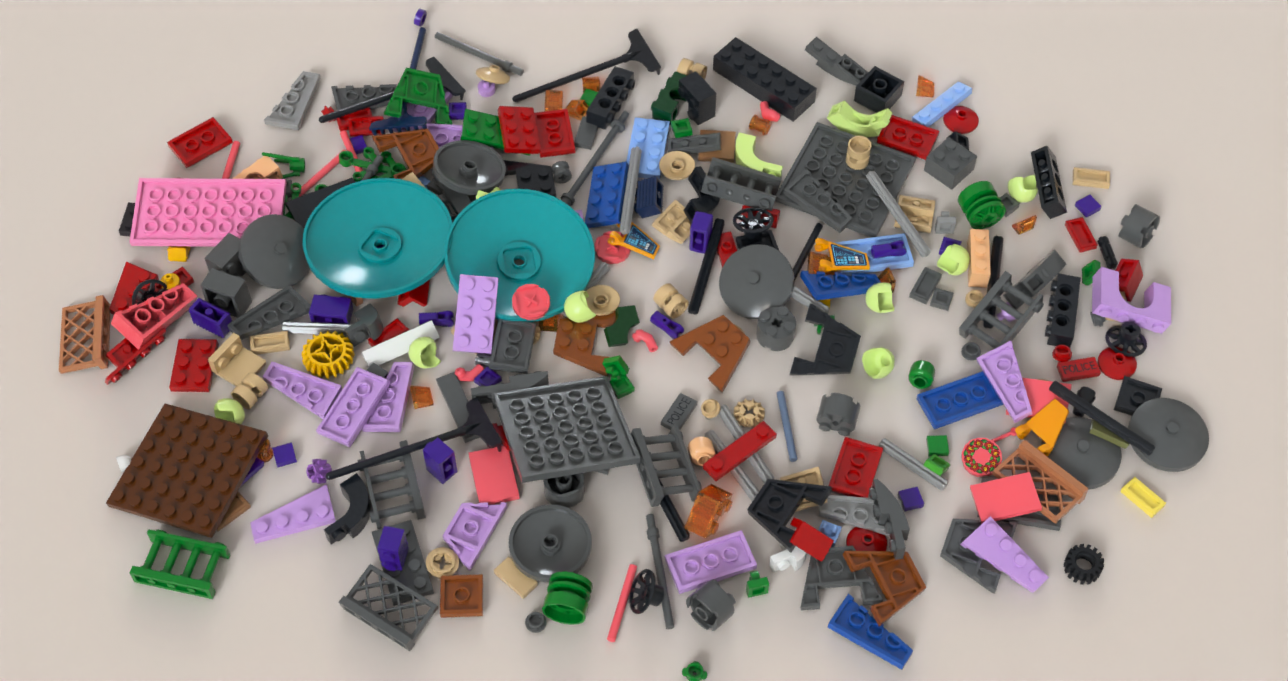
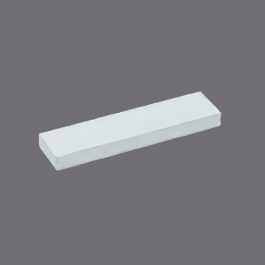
[362,320,440,368]

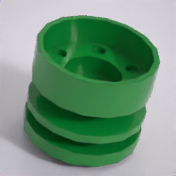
[957,181,1006,229]
[542,571,593,625]

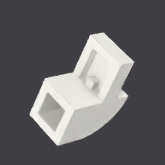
[769,529,806,572]

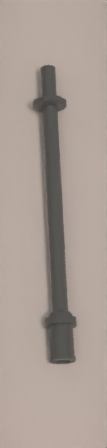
[561,111,629,206]

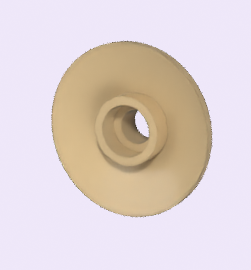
[476,65,510,84]
[659,151,695,180]
[586,285,620,316]

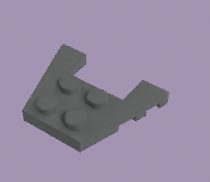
[940,518,1017,594]
[800,546,883,611]

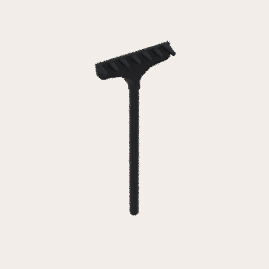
[512,29,661,102]
[319,57,466,123]
[325,398,502,480]

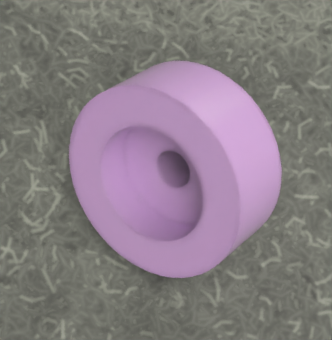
[478,80,496,97]
[997,302,1016,322]

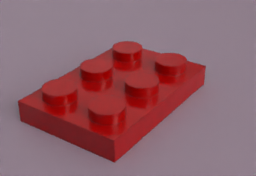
[498,106,541,154]
[534,109,575,158]
[877,115,940,160]
[167,117,233,168]
[169,339,218,392]
[829,437,883,498]

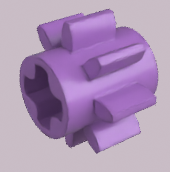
[306,459,332,484]

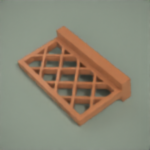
[59,295,110,374]
[992,440,1089,524]

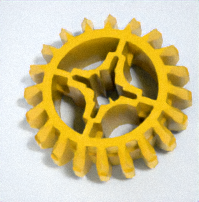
[301,330,355,379]

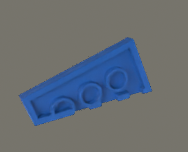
[800,271,881,301]
[828,594,913,670]

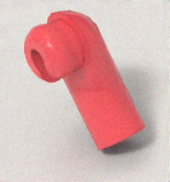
[760,101,780,122]
[632,329,658,352]
[455,364,484,381]

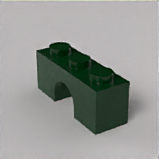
[651,72,686,125]

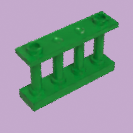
[130,529,230,599]

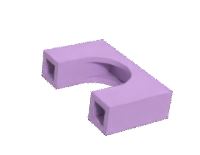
[1092,267,1171,334]

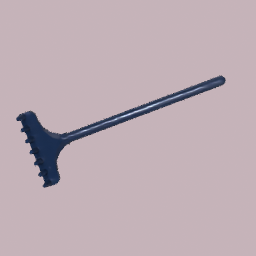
[369,27,427,136]

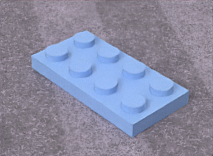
[626,117,670,180]
[835,233,914,276]

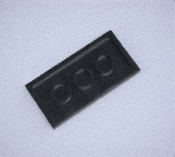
[285,178,355,228]

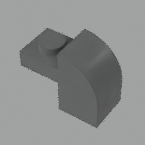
[344,304,383,347]

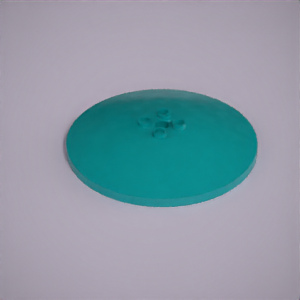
[303,178,453,299]
[444,189,595,322]

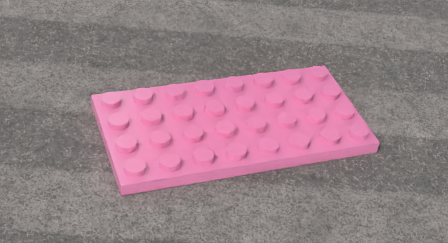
[129,178,287,247]

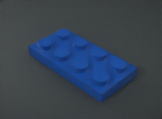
[585,161,629,228]
[916,371,1003,430]

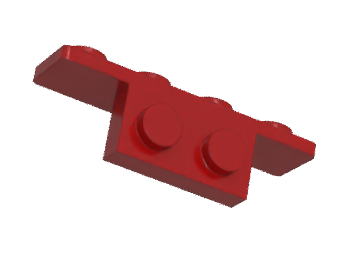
[105,328,167,385]

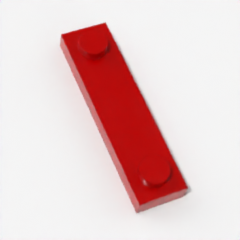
[703,421,777,481]

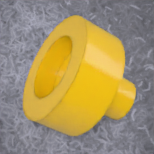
[160,273,181,290]

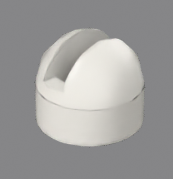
[116,455,131,472]

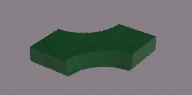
[604,305,640,347]

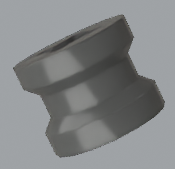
[551,161,572,184]

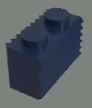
[634,176,664,219]

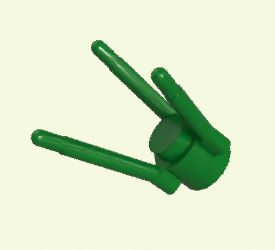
[262,152,305,179]

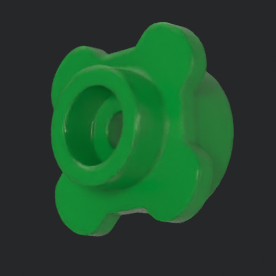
[682,661,707,681]

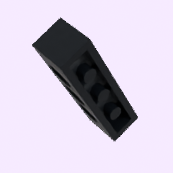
[586,66,635,130]
[1031,146,1067,219]
[1045,273,1081,348]

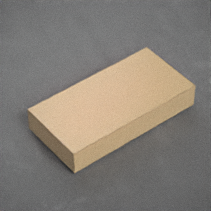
[1072,167,1110,189]
[249,331,290,355]
[494,557,538,599]

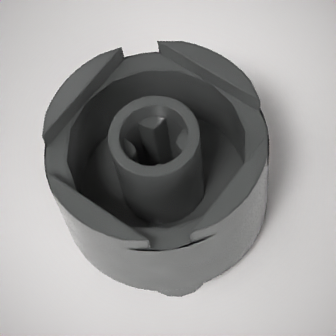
[1118,204,1160,248]
[757,306,796,351]
[816,393,860,436]
[543,473,585,508]
[686,579,736,631]

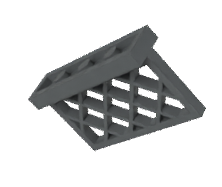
[339,564,438,651]

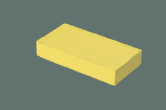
[1120,477,1166,518]

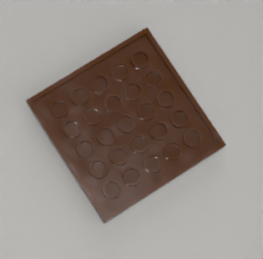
[106,403,269,538]

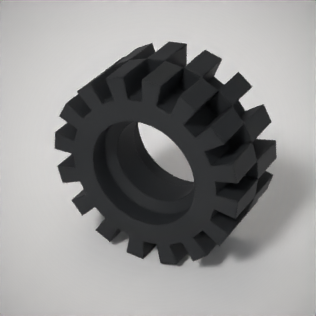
[1064,544,1104,585]

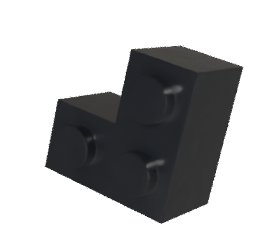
[678,71,716,125]

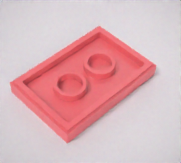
[1006,378,1072,423]
[468,446,520,505]
[970,472,1042,524]

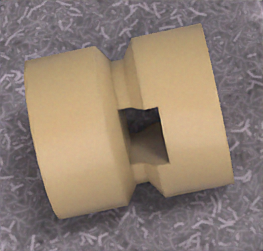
[677,58,707,80]
[846,136,872,170]
[653,283,689,319]
[231,372,268,410]

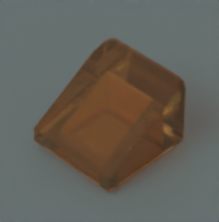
[916,75,934,97]
[582,77,600,92]
[545,90,563,111]
[565,100,589,121]
[1012,215,1037,235]
[878,267,896,293]
[539,314,560,332]
[410,386,434,409]

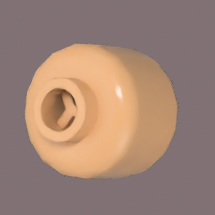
[688,436,716,466]

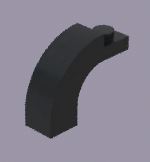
[683,166,720,223]
[324,473,371,545]

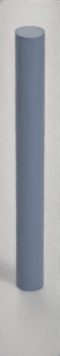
[776,391,798,462]

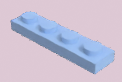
[912,81,972,127]

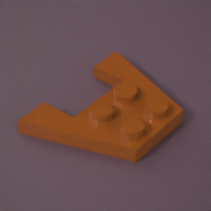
[372,129,439,179]
[553,311,616,377]
[670,315,751,393]
[842,551,926,627]

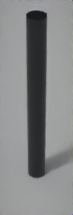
[793,223,823,281]

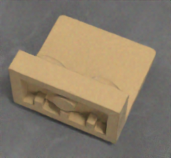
[208,332,266,386]

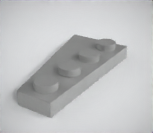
[264,71,321,130]
[819,495,902,536]

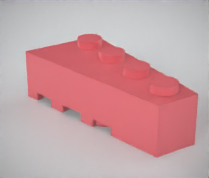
[111,283,198,350]

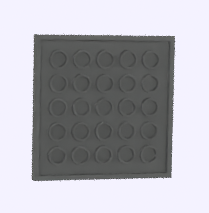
[775,122,916,237]
[493,376,641,483]

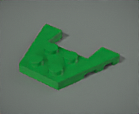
[384,67,452,125]

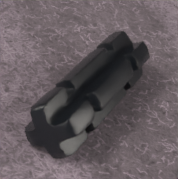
[1098,236,1118,269]

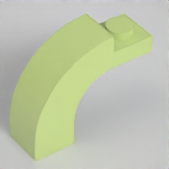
[827,100,892,138]
[735,132,783,178]

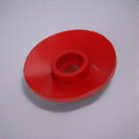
[943,106,979,134]
[1098,347,1137,380]
[846,527,887,551]

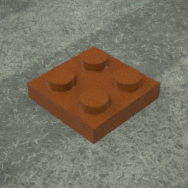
[440,574,483,618]

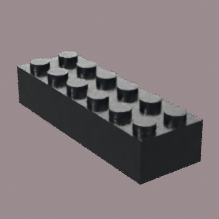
[713,37,817,122]

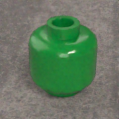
[908,360,935,389]

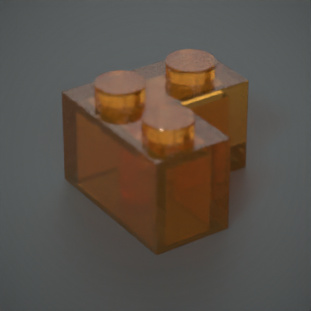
[684,484,733,539]

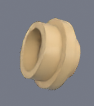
[965,290,984,308]
[701,399,720,419]

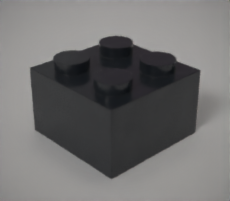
[854,66,904,113]

